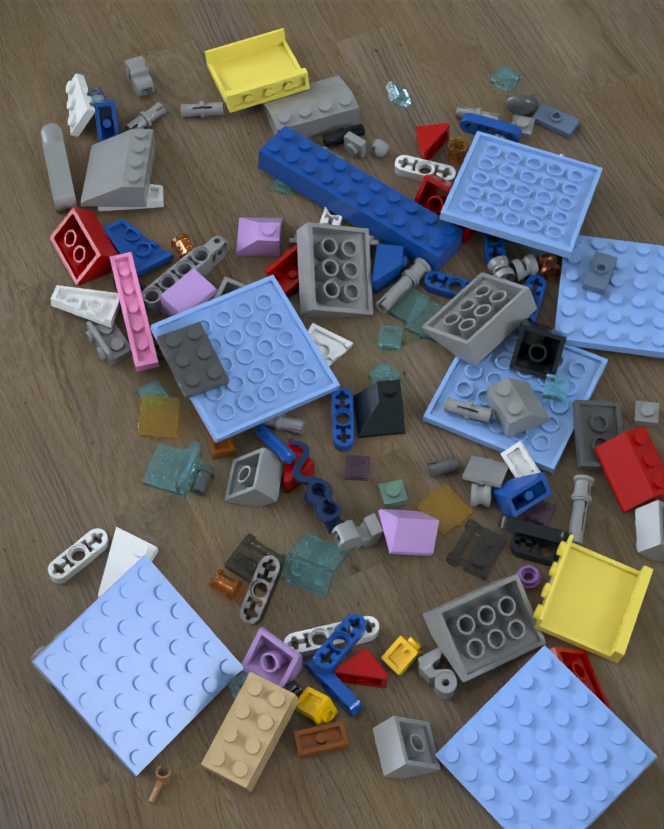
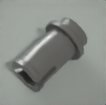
[427,455,459,478]
[191,464,215,496]

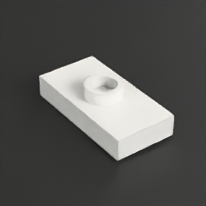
[500,441,541,478]

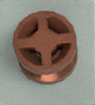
[536,253,561,281]

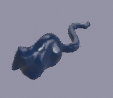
[288,437,344,534]

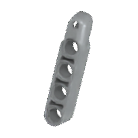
[41,123,78,212]
[142,236,228,316]

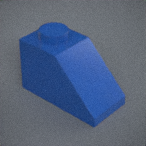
[93,99,120,142]
[372,244,408,294]
[491,472,552,518]

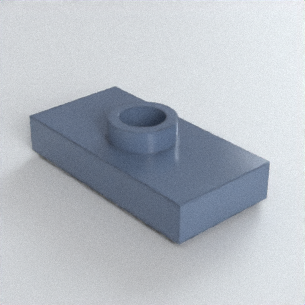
[532,103,580,139]
[582,251,618,295]

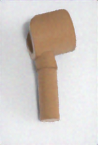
[148,765,171,804]

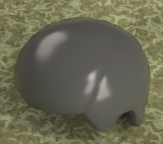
[505,94,538,116]

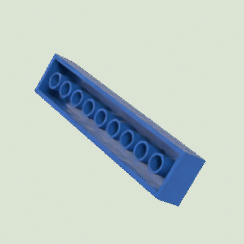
[258,126,463,271]

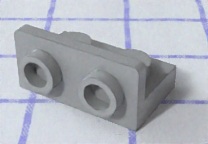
[85,321,132,366]

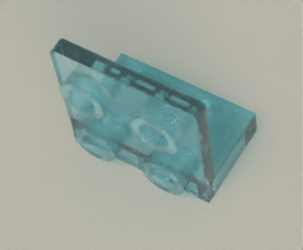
[142,441,203,497]
[281,534,349,598]

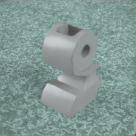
[124,55,155,97]
[332,513,384,551]
[417,647,457,700]

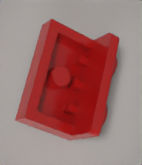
[265,244,299,297]

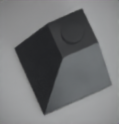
[509,319,567,382]
[353,379,405,438]

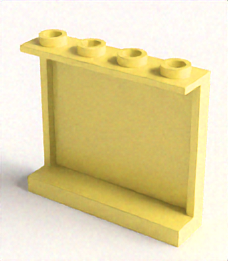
[205,28,310,113]
[533,534,653,663]

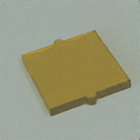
[137,394,180,439]
[416,484,473,537]

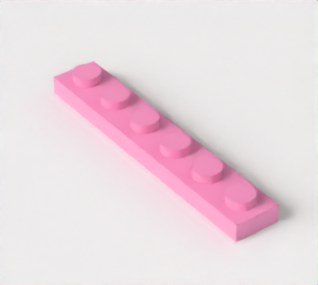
[110,252,159,372]

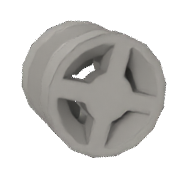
[471,483,491,508]

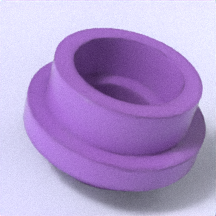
[517,565,541,590]

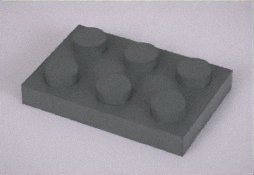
[157,322,229,400]
[572,399,623,470]

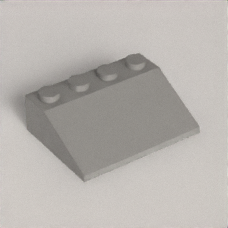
[261,75,359,139]
[80,129,156,207]
[296,222,373,319]
[421,272,537,365]
[423,574,546,682]

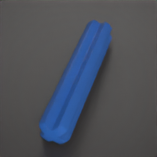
[254,424,296,464]

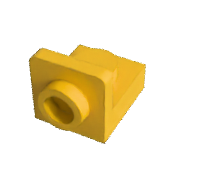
[381,635,425,676]
[295,686,338,726]

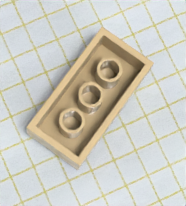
[201,672,300,793]

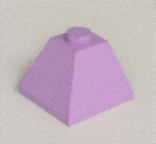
[236,217,283,257]

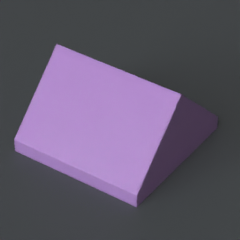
[161,268,217,316]
[378,509,439,556]
[241,627,303,688]

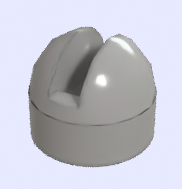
[371,139,390,158]

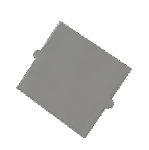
[462,455,509,488]

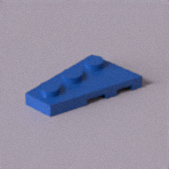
[103,219,174,277]

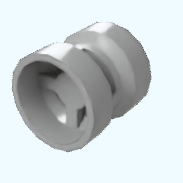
[510,254,539,282]
[487,255,516,282]

